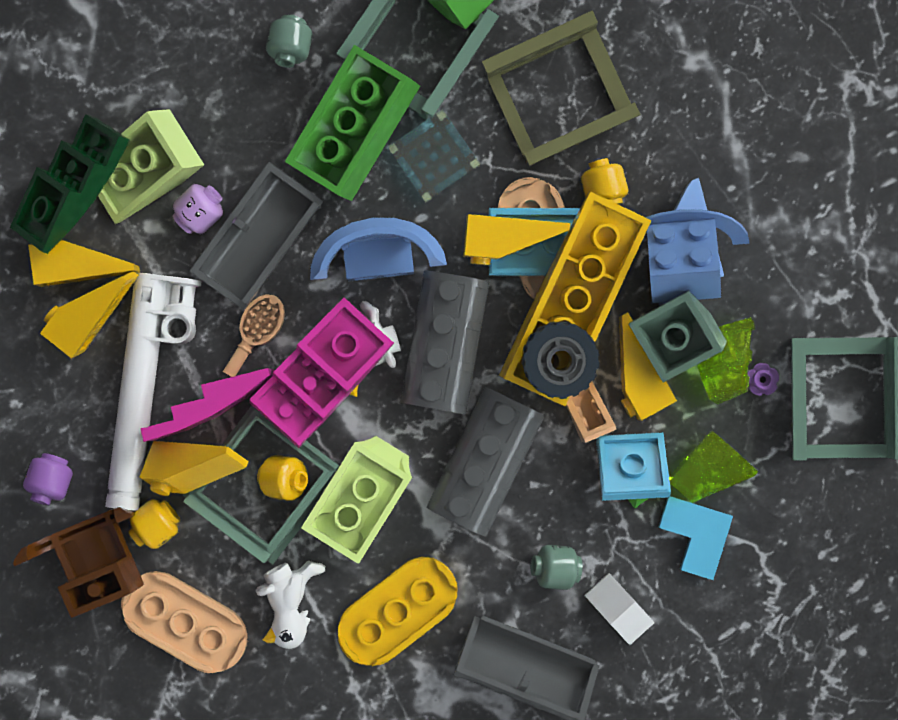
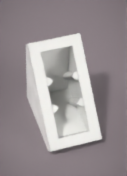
[585,573,654,645]

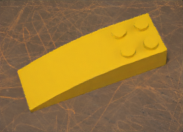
[499,191,651,406]

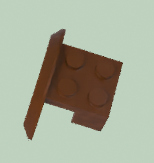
[13,507,144,618]

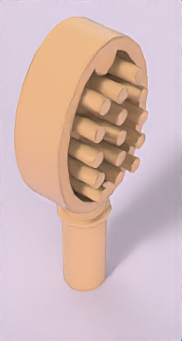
[223,294,285,377]

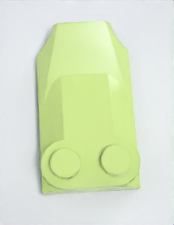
[301,436,412,564]

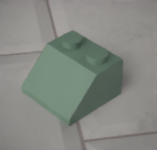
[629,290,727,382]

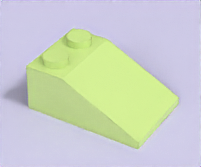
[98,109,204,224]

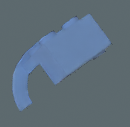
[645,209,750,303]
[310,218,447,282]

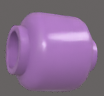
[23,453,73,506]

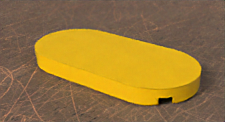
[338,557,457,666]

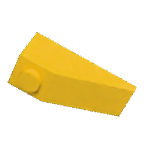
[463,214,571,265]
[28,240,140,287]
[40,271,139,359]
[619,312,677,421]
[139,441,249,496]

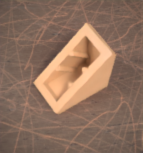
[566,382,617,443]

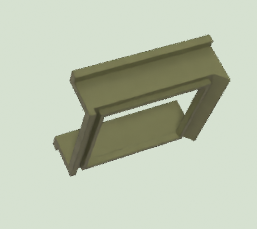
[482,10,641,166]

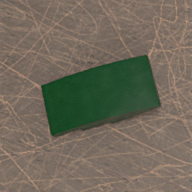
[10,114,130,254]

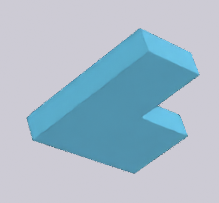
[658,496,733,580]

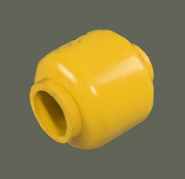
[581,158,628,205]
[257,455,308,501]
[128,499,180,549]

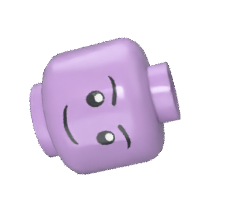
[173,184,223,234]

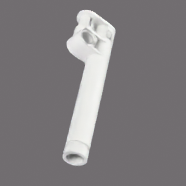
[105,273,202,510]

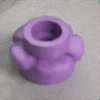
[746,363,779,396]

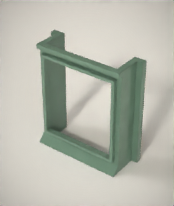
[336,0,499,120]
[791,337,898,460]
[183,406,341,564]

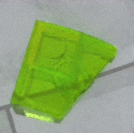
[697,318,755,405]
[669,431,758,503]

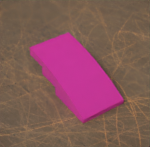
[249,298,394,448]
[140,368,275,442]

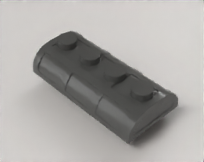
[190,162,324,311]
[400,271,490,414]
[426,387,545,537]
[453,615,600,720]

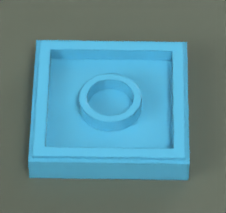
[596,432,671,501]

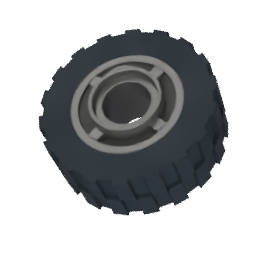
[522,321,600,399]

